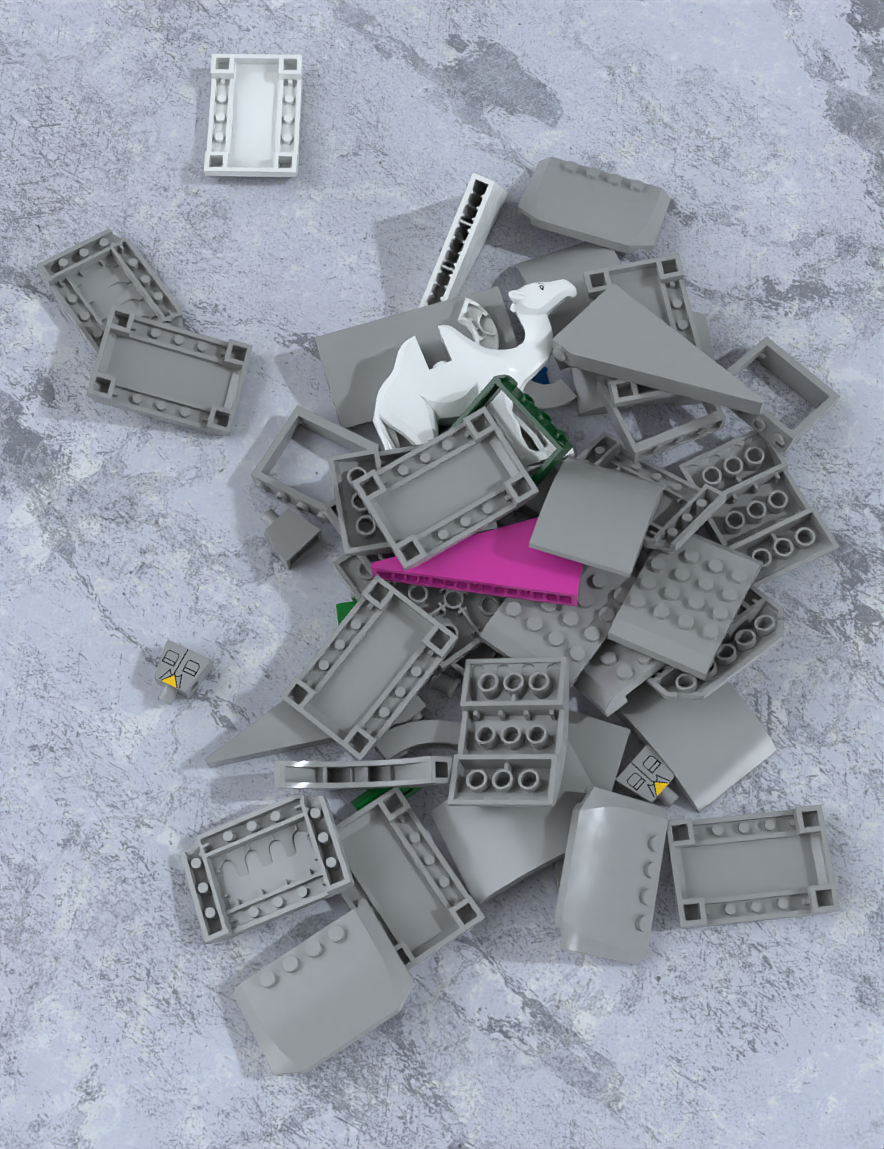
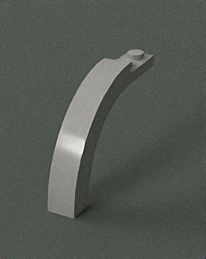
[374,720,461,760]

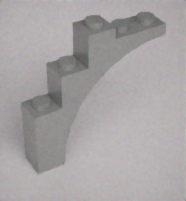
[274,756,452,791]

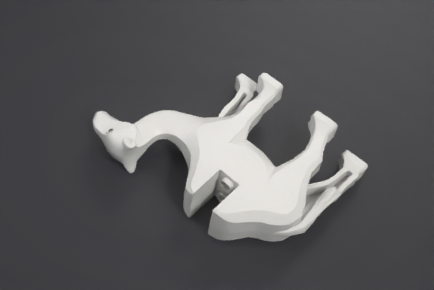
[373,279,577,472]

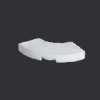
[523,379,577,410]

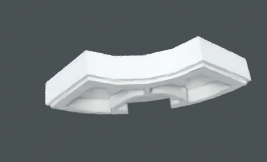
[458,298,499,350]

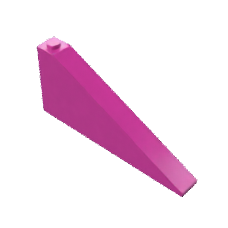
[371,517,584,607]

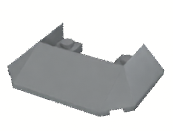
[645,585,784,700]

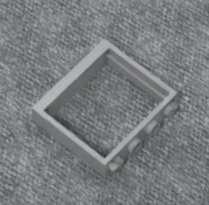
[727,336,841,454]
[597,378,726,464]
[251,405,381,524]

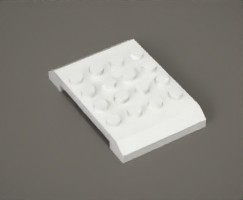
[204,54,303,177]

